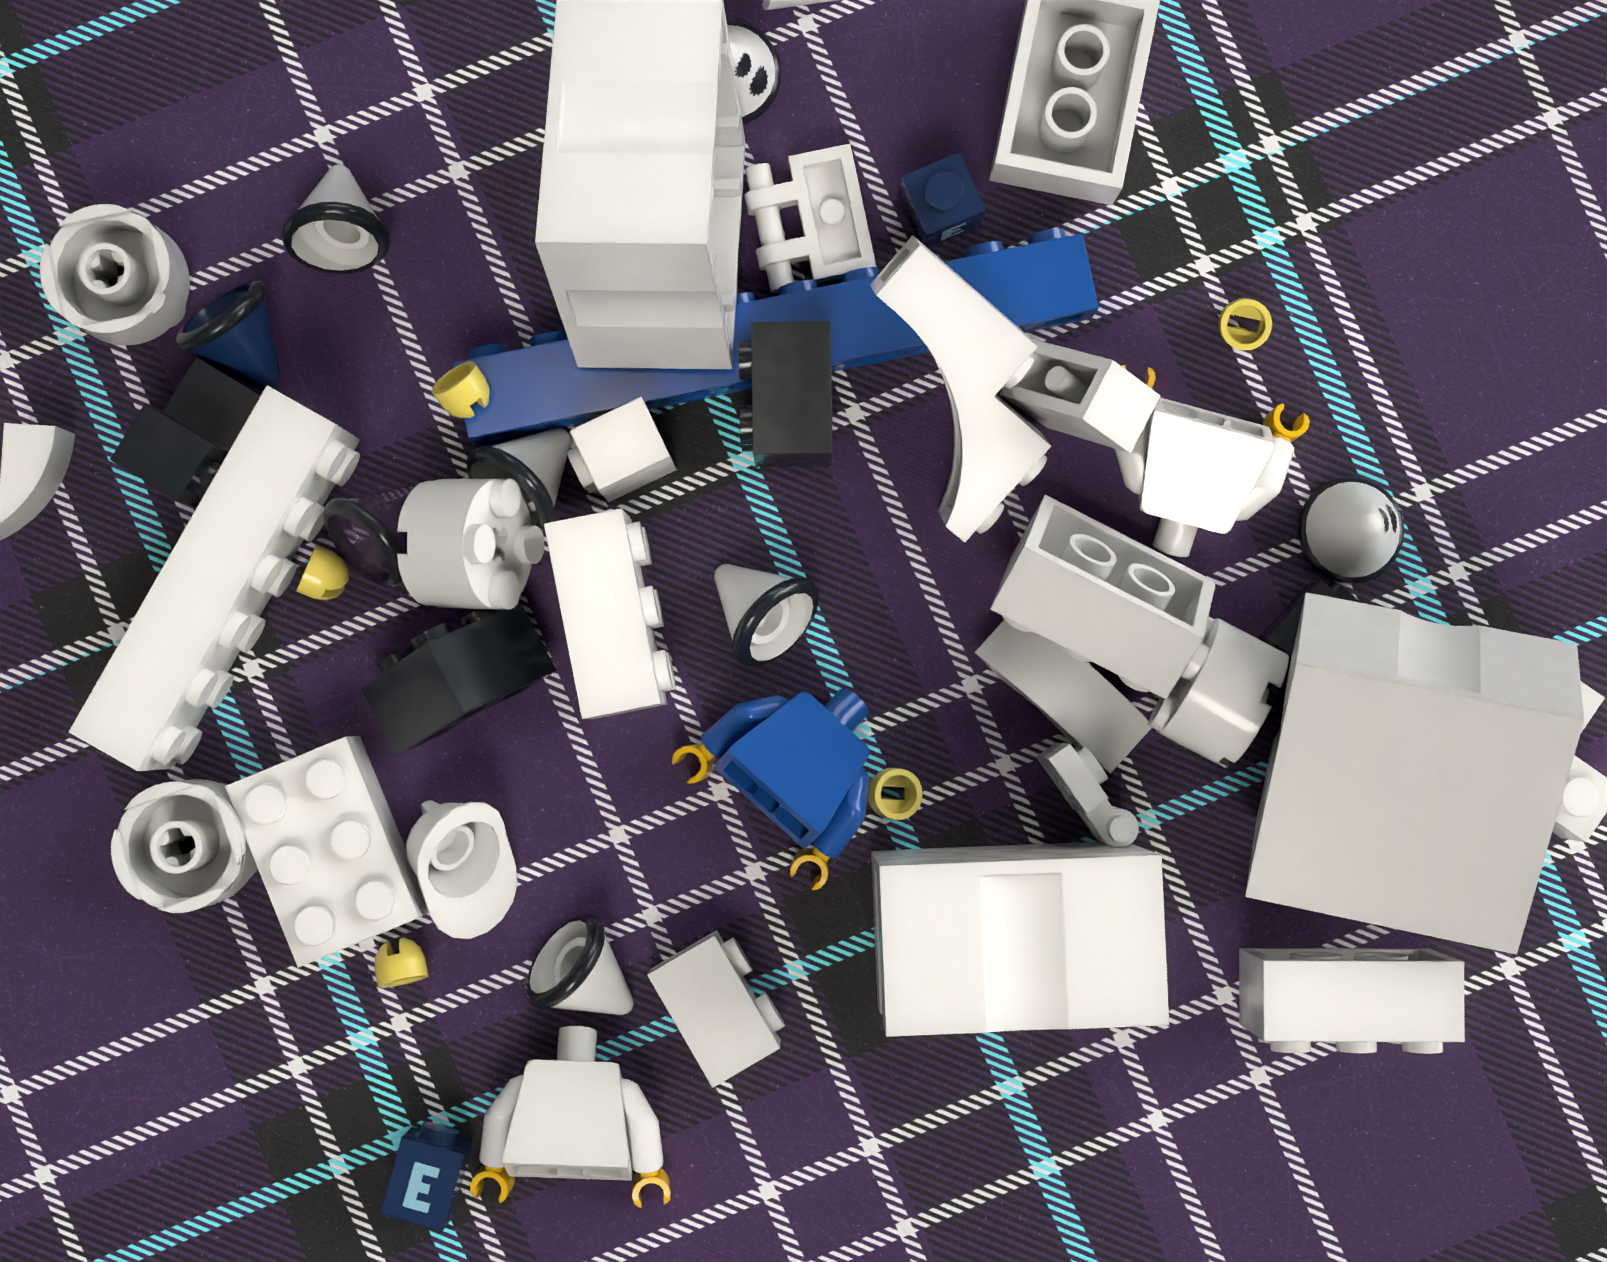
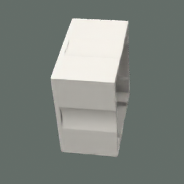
[535,0,745,369]
[1245,592,1584,955]
[871,842,1169,1037]

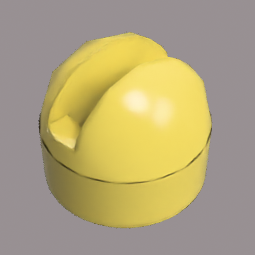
[1218,298,1272,350]
[432,361,490,418]
[296,545,349,600]
[868,768,922,820]
[374,938,429,988]

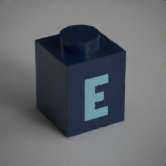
[898,152,986,248]
[380,1122,473,1231]

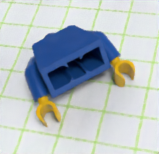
[672,688,870,890]

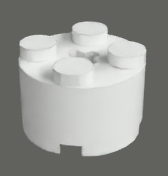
[40,204,190,345]
[397,479,544,610]
[1148,616,1289,768]
[111,779,258,913]

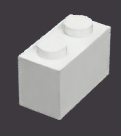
[999,338,1161,453]
[567,397,677,502]
[647,930,785,1088]

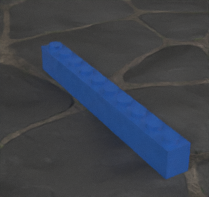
[453,228,1099,445]

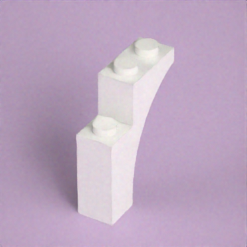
[870,235,1051,542]

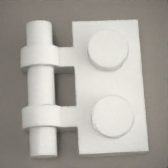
[744,144,876,293]
[1036,742,1139,847]

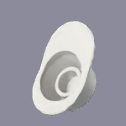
[406,800,518,939]

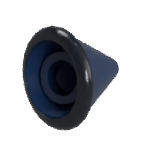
[175,280,281,389]

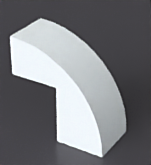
[0,423,75,540]
[975,620,1152,774]

